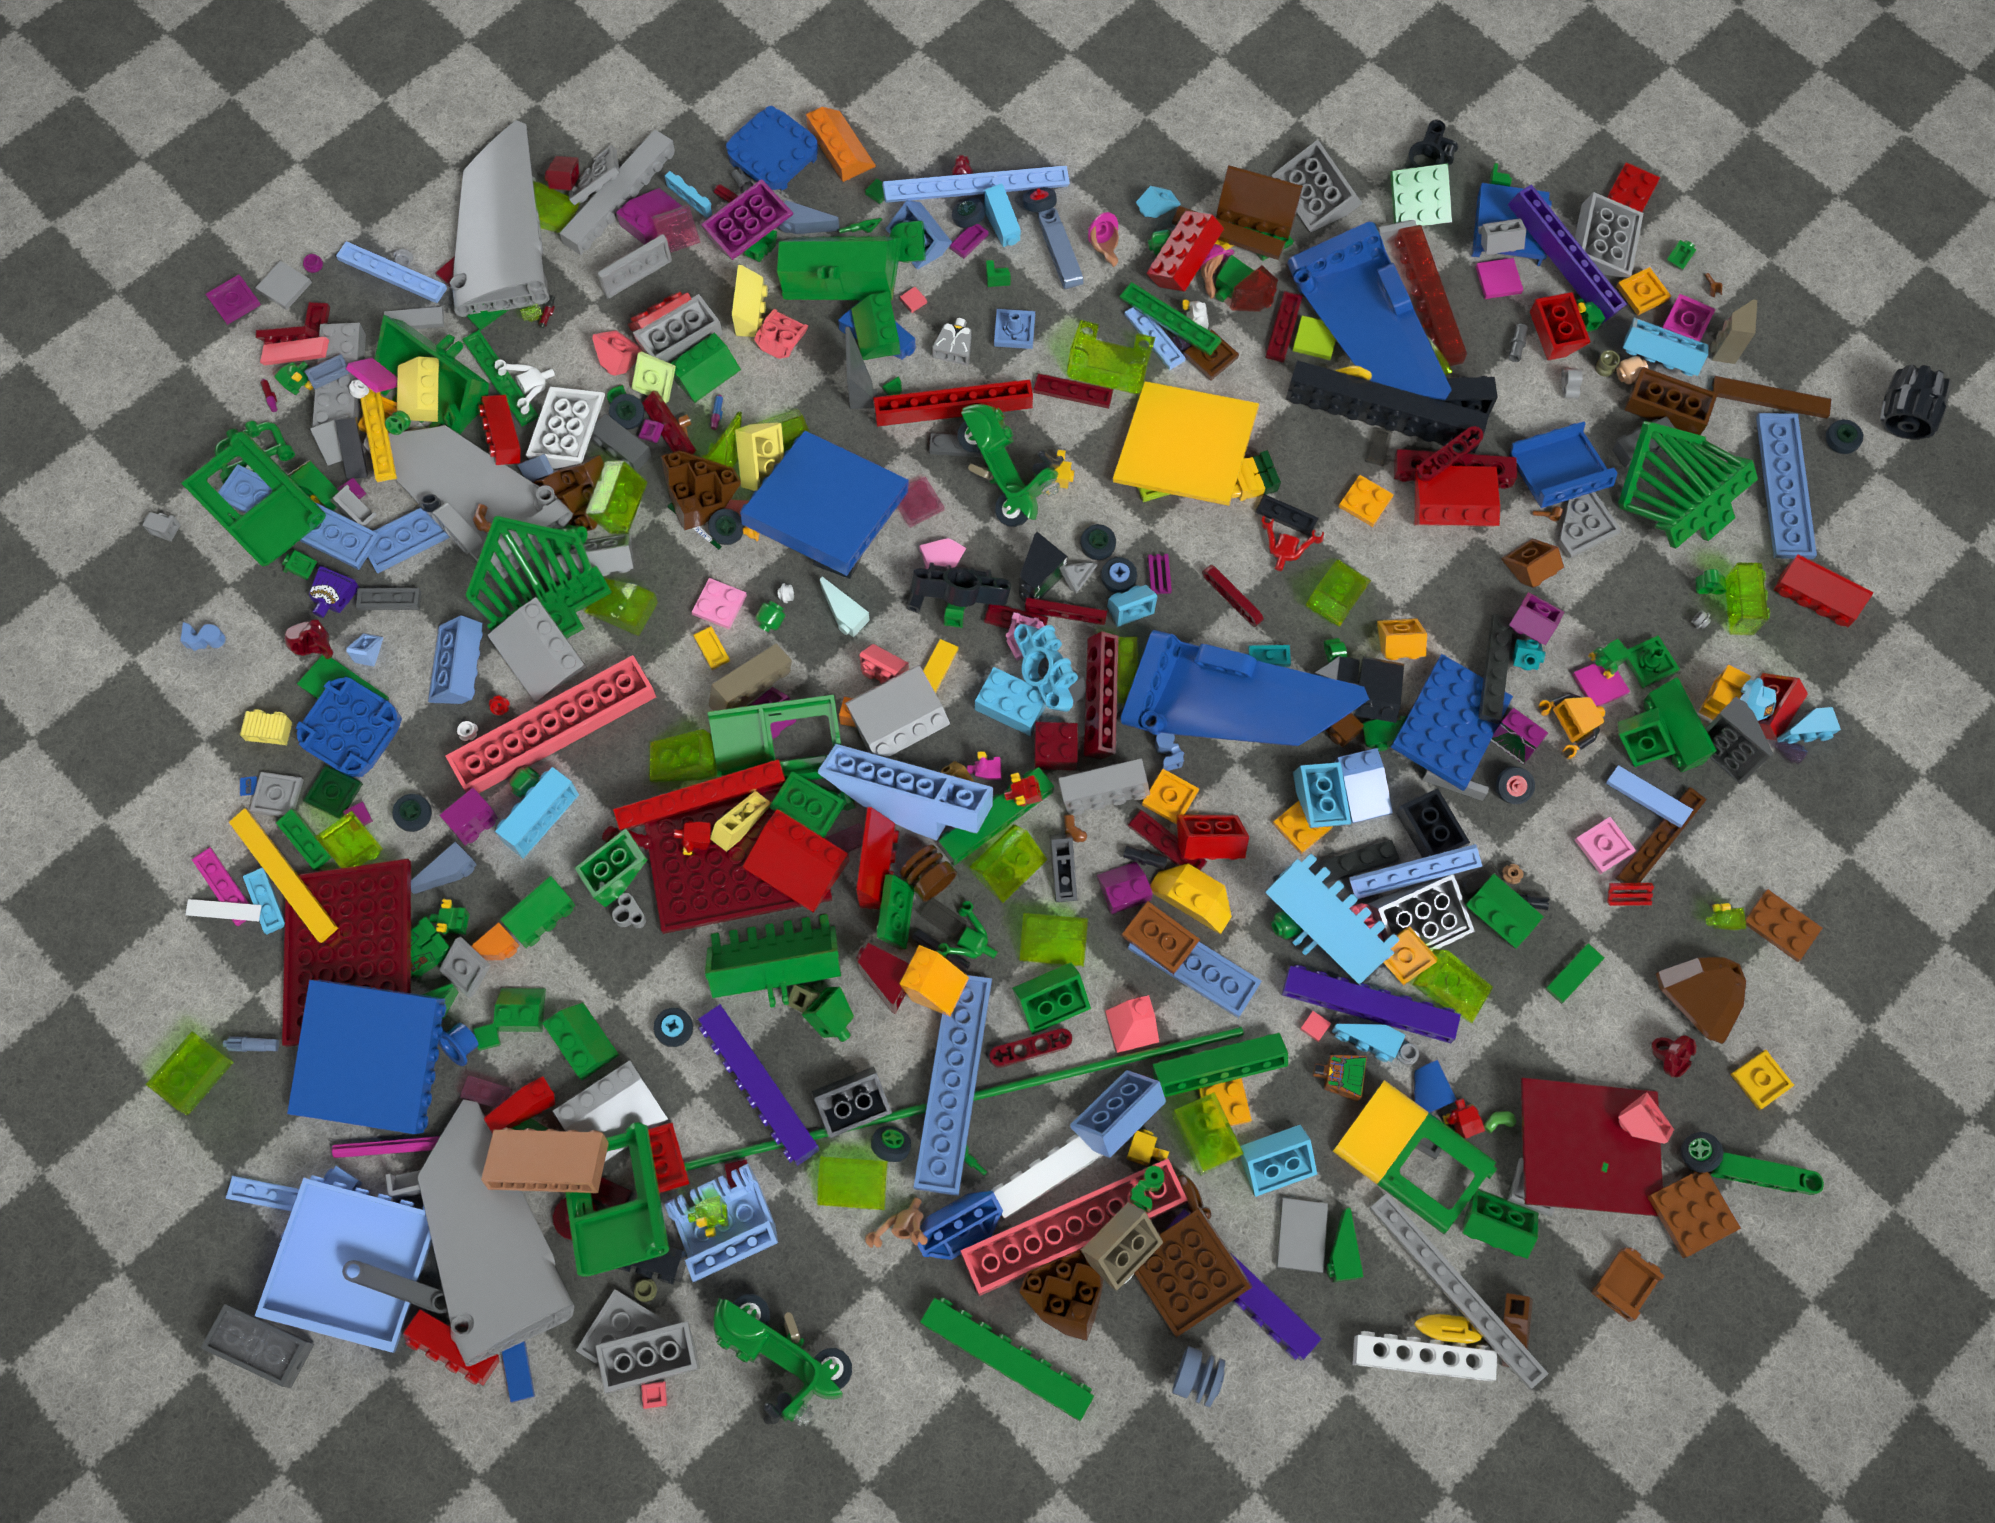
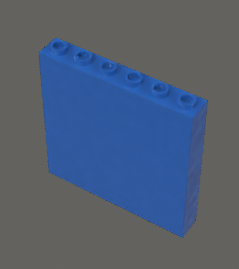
[740,431,909,576]
[287,980,446,1134]

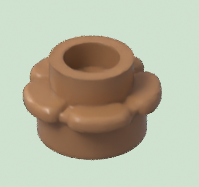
[1502,864,1523,884]

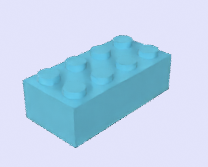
[1623,318,1708,376]
[495,767,579,859]

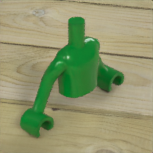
[936,901,998,959]

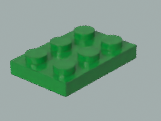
[770,772,846,838]
[877,875,915,950]

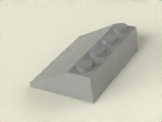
[1272,140,1363,232]
[1575,192,1644,277]
[488,597,587,703]
[845,665,950,758]
[553,1061,668,1162]

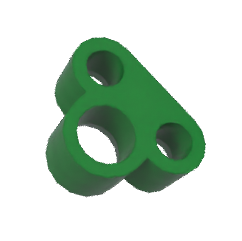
[1695,569,1727,595]
[1324,638,1347,663]

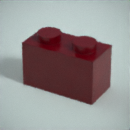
[545,156,580,190]

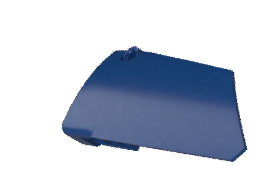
[1287,222,1451,400]
[1121,630,1369,746]

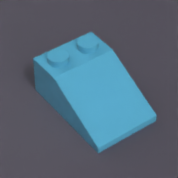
[1293,762,1351,828]

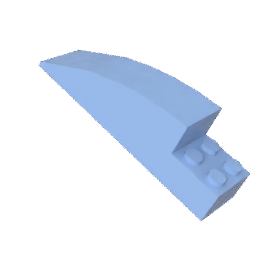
[818,744,993,840]

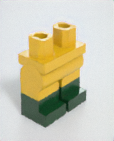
[1232,450,1281,501]

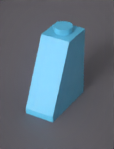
[984,183,1021,247]

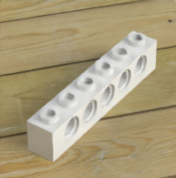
[1353,1331,1497,1381]

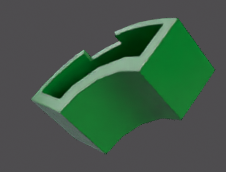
[1362,716,1407,752]

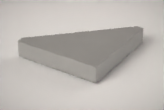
[1060,561,1097,593]

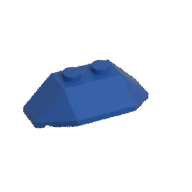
[917,1191,1003,1260]

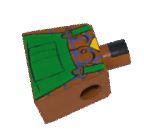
[1313,1055,1367,1101]

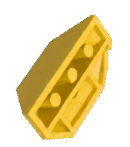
[1150,864,1232,935]

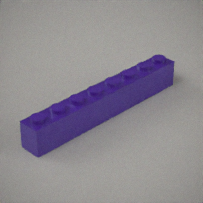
[1508,184,1627,324]
[1281,965,1461,1044]
[698,1004,820,1166]
[1165,1209,1322,1361]

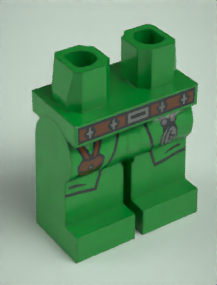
[411,916,450,979]

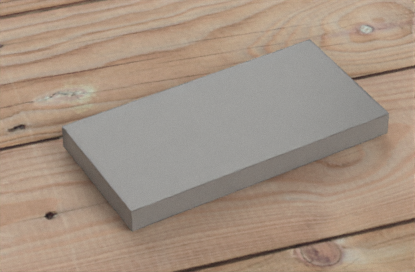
[598,234,672,299]

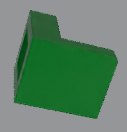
[1489,163,1512,187]
[986,260,1011,287]

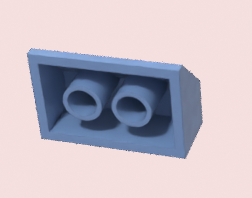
[885,200,952,269]

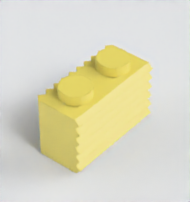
[240,710,292,745]

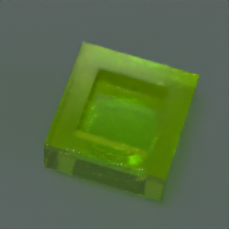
[520,304,542,322]

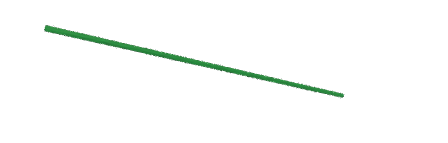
[684,1027,1244,1171]

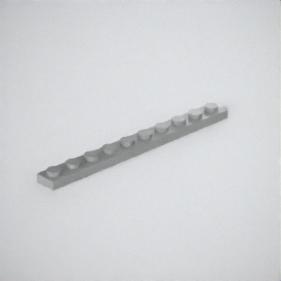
[1370,1193,1548,1390]

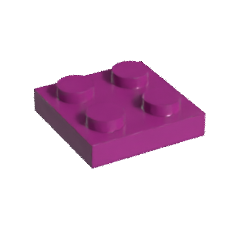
[206,275,261,325]

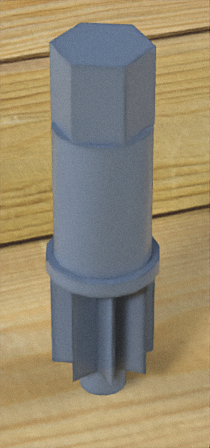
[223,1036,279,1052]

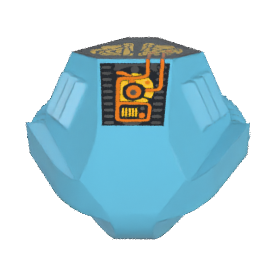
[1740,678,1776,721]

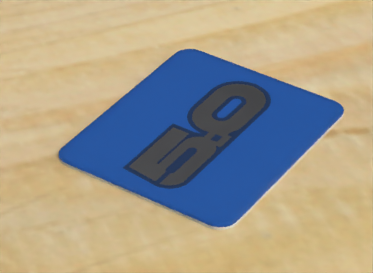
[240,776,257,796]

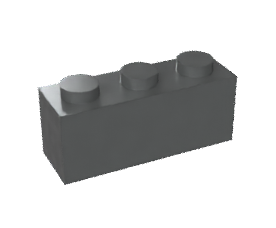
[591,414,652,473]
[1612,416,1675,469]

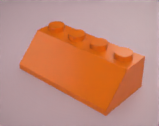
[806,107,876,182]

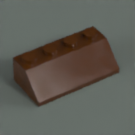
[1624,367,1718,435]

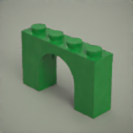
[290,461,339,511]

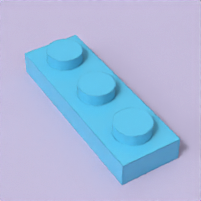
[665,171,712,218]
[243,868,285,934]

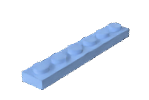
[336,241,447,303]
[1349,844,1482,899]

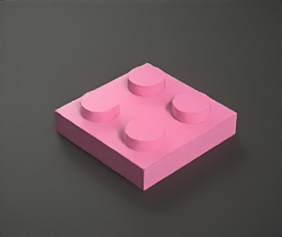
[692,578,747,629]
[1574,817,1636,875]

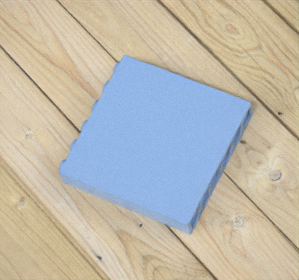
[255,1175,432,1353]

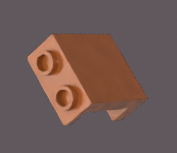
[1591,1247,1664,1322]

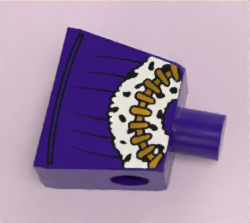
[309,566,359,618]

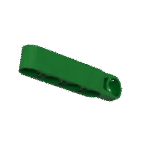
[1710,1153,1824,1195]

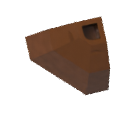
[661,451,741,531]
[531,455,609,531]
[1656,957,1746,1044]
[1020,1249,1104,1341]

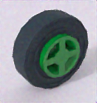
[871,1126,911,1162]
[1681,1132,1724,1173]

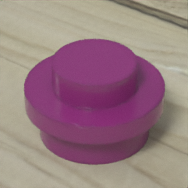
[303,254,323,273]

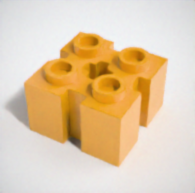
[1698,664,1751,720]

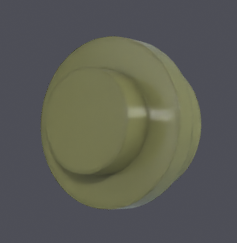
[634,1278,657,1302]

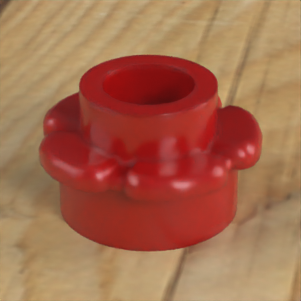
[489,695,510,715]

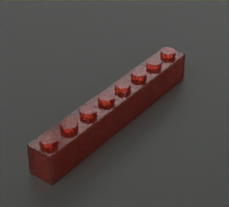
[1395,225,1467,368]

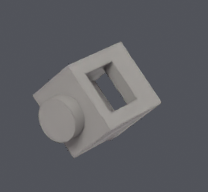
[143,512,181,541]

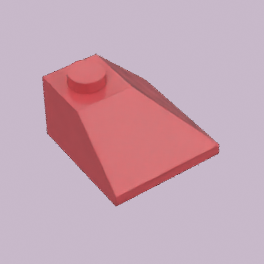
[592,330,642,376]
[1105,995,1159,1053]
[1618,1092,1674,1144]

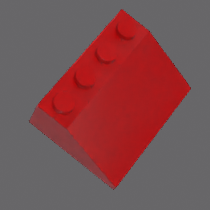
[1414,465,1500,527]
[857,807,899,910]
[743,809,850,913]

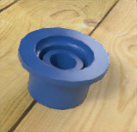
[438,1022,478,1066]

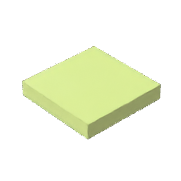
[631,352,676,403]

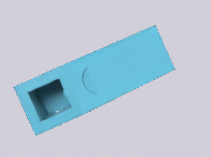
[1777,707,1841,744]
[1332,1024,1406,1062]

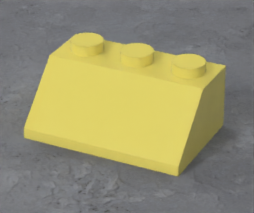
[732,265,768,337]
[397,357,439,422]
[735,423,784,491]

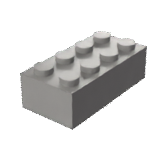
[1059,759,1150,815]

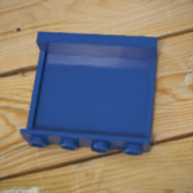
[1472,183,1552,266]
[1509,421,1618,508]

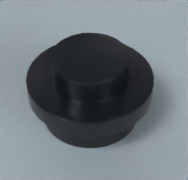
[420,494,441,512]

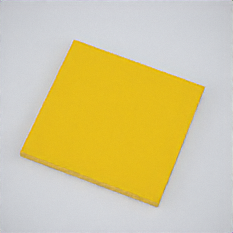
[1113,381,1259,506]

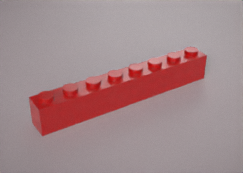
[874,379,1033,427]
[613,759,786,831]

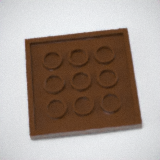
[1134,1208,1253,1337]

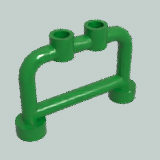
[214,421,295,484]

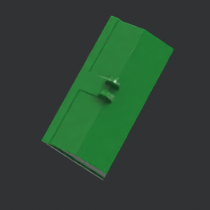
[777,236,902,300]
[375,315,489,435]
[705,914,841,1008]

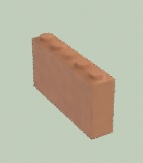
[481,1128,609,1193]

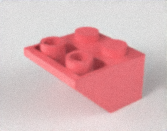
[859,644,909,684]

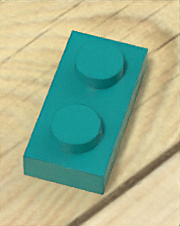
[1248,645,1291,667]

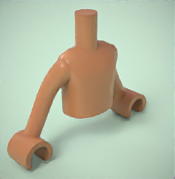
[865,1197,928,1248]

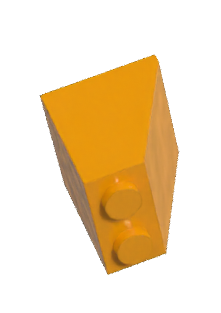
[900,945,969,1017]

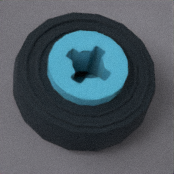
[653,1008,694,1047]

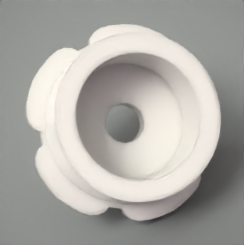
[349,379,369,398]
[778,583,794,603]
[457,721,478,741]

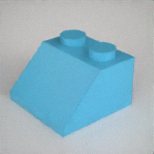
[1107,585,1157,627]

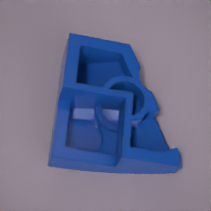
[1414,1060,1457,1113]

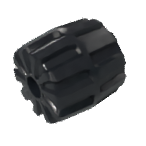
[1880,365,1951,440]

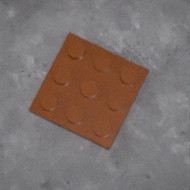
[1648,1172,1741,1259]

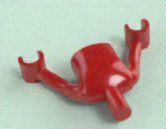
[1262,516,1324,571]

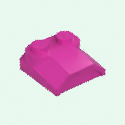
[1663,294,1716,341]

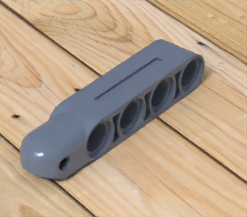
[1038,208,1083,289]

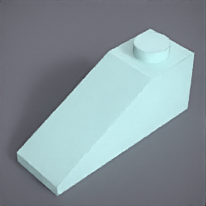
[820,577,869,637]

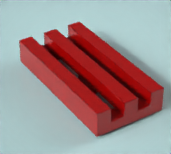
[1607,883,1654,906]

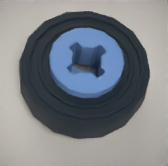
[1101,557,1137,593]

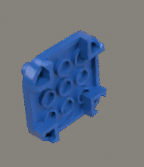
[726,106,818,191]
[296,677,402,777]

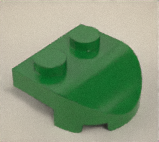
[889,221,926,263]

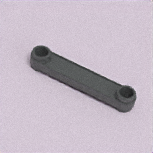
[342,1260,448,1313]

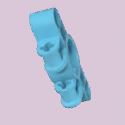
[1014,624,1078,712]

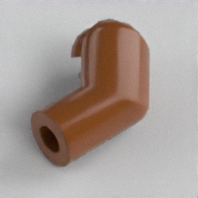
[473,504,492,533]
[1064,815,1087,843]

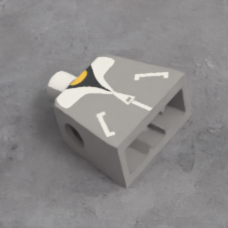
[933,318,971,366]

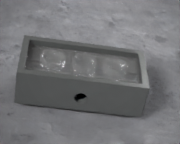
[201,1304,314,1388]

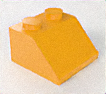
[1377,619,1427,660]

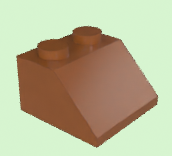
[1502,538,1564,588]

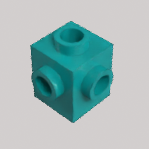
[1512,639,1546,671]

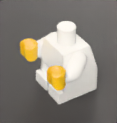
[1182,299,1209,330]

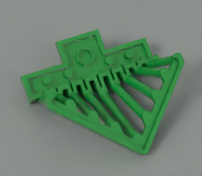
[1618,421,1758,549]
[466,516,612,638]

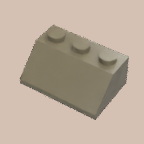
[1709,299,1757,364]
[1081,1202,1163,1291]

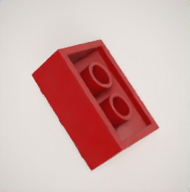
[1530,292,1590,361]
[1758,673,1808,741]
[1176,815,1250,860]

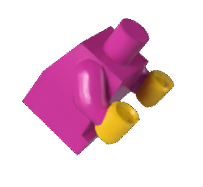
[967,751,1002,780]

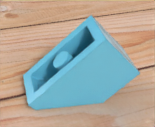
[1136,186,1181,218]

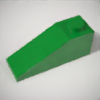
[1327,1208,1364,1283]

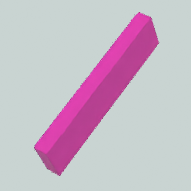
[191,847,249,926]

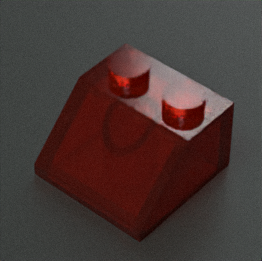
[1230,265,1278,312]

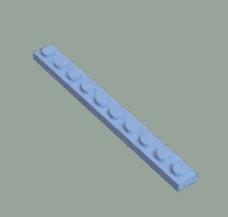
[882,166,1070,203]

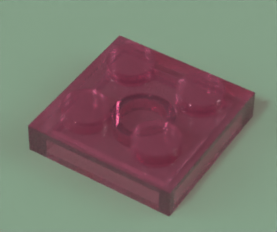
[652,205,701,253]
[897,477,945,528]

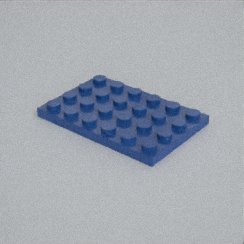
[1391,654,1513,791]

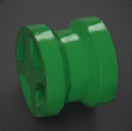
[385,411,411,435]

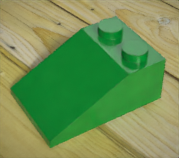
[575,829,647,907]

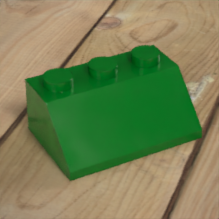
[851,292,900,360]
[670,332,741,403]
[1465,874,1544,949]
[500,876,575,948]
[1012,962,1091,1035]
[542,1003,619,1081]
[1462,1189,1539,1259]

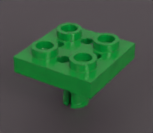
[1625,635,1680,688]

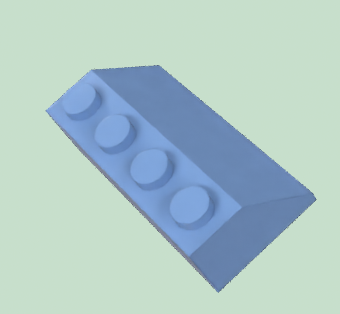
[428,615,483,704]
[1070,1070,1166,1158]

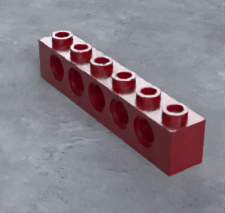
[1394,449,1517,489]
[1084,631,1118,760]

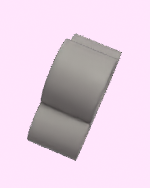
[1561,368,1582,398]
[612,893,646,928]

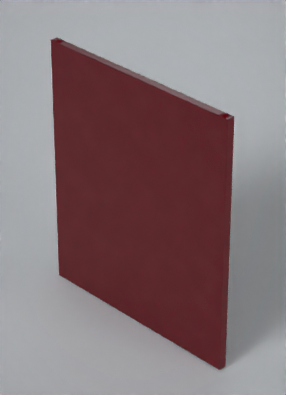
[1521,1078,1663,1217]

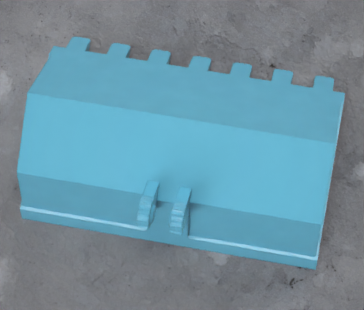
[1265,854,1399,984]

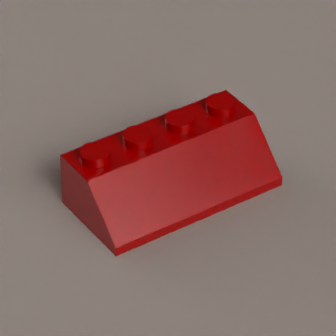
[1774,554,1874,627]

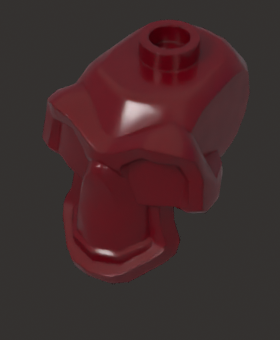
[284,620,334,659]

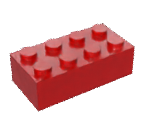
[1147,211,1224,292]

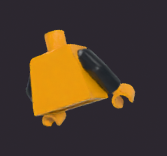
[1538,693,1605,759]

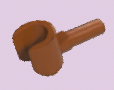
[1705,273,1723,297]
[678,415,691,437]
[1533,506,1563,522]

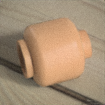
[1616,356,1648,385]

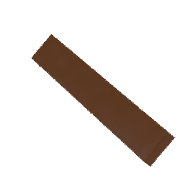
[1172,206,1286,260]
[1711,376,1832,419]
[1615,787,1707,891]

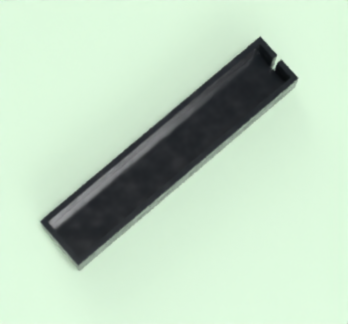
[1286,360,1489,453]

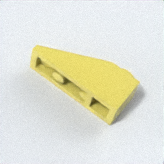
[710,791,771,852]

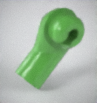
[1484,1111,1516,1134]

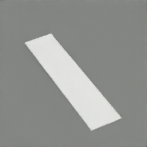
[186,899,262,921]

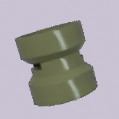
[1595,350,1620,377]

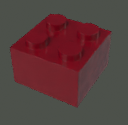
[1035,722,1078,771]

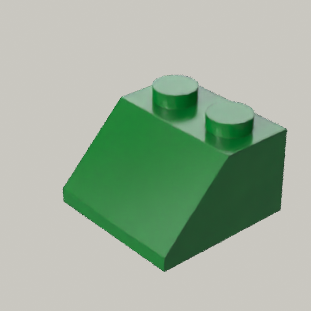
[1618,708,1675,767]
[493,988,546,1032]

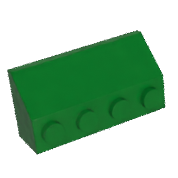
[1643,677,1717,773]

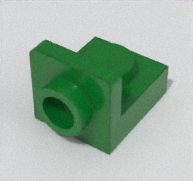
[1666,240,1697,271]
[282,550,317,580]

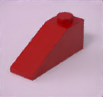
[484,1076,555,1134]

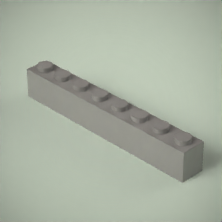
[560,130,675,255]

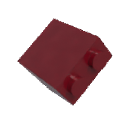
[856,943,909,1014]

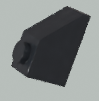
[1314,656,1360,685]

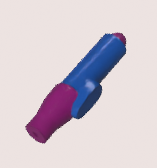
[711,394,723,430]

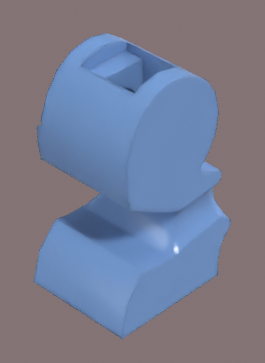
[180,622,226,651]
[1155,733,1184,771]

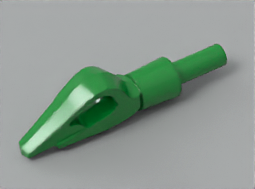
[838,218,882,234]
[964,1145,987,1176]

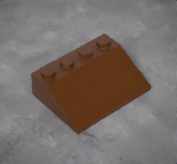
[1216,165,1303,239]

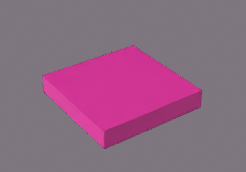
[1476,258,1523,299]
[346,358,398,393]
[1572,663,1630,707]

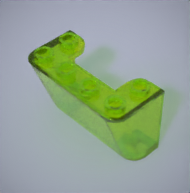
[1067,320,1156,394]

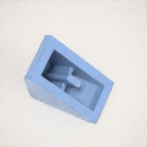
[347,633,383,666]

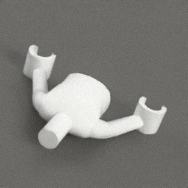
[495,360,555,414]

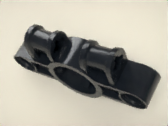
[1405,119,1459,169]
[910,562,1011,607]

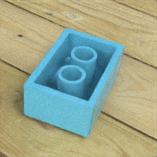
[975,667,1046,736]

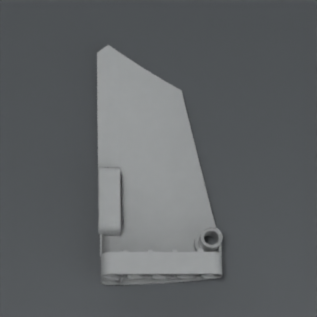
[450,120,549,317]
[364,425,573,579]
[417,1100,574,1366]

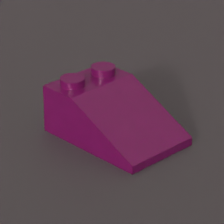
[616,188,686,245]

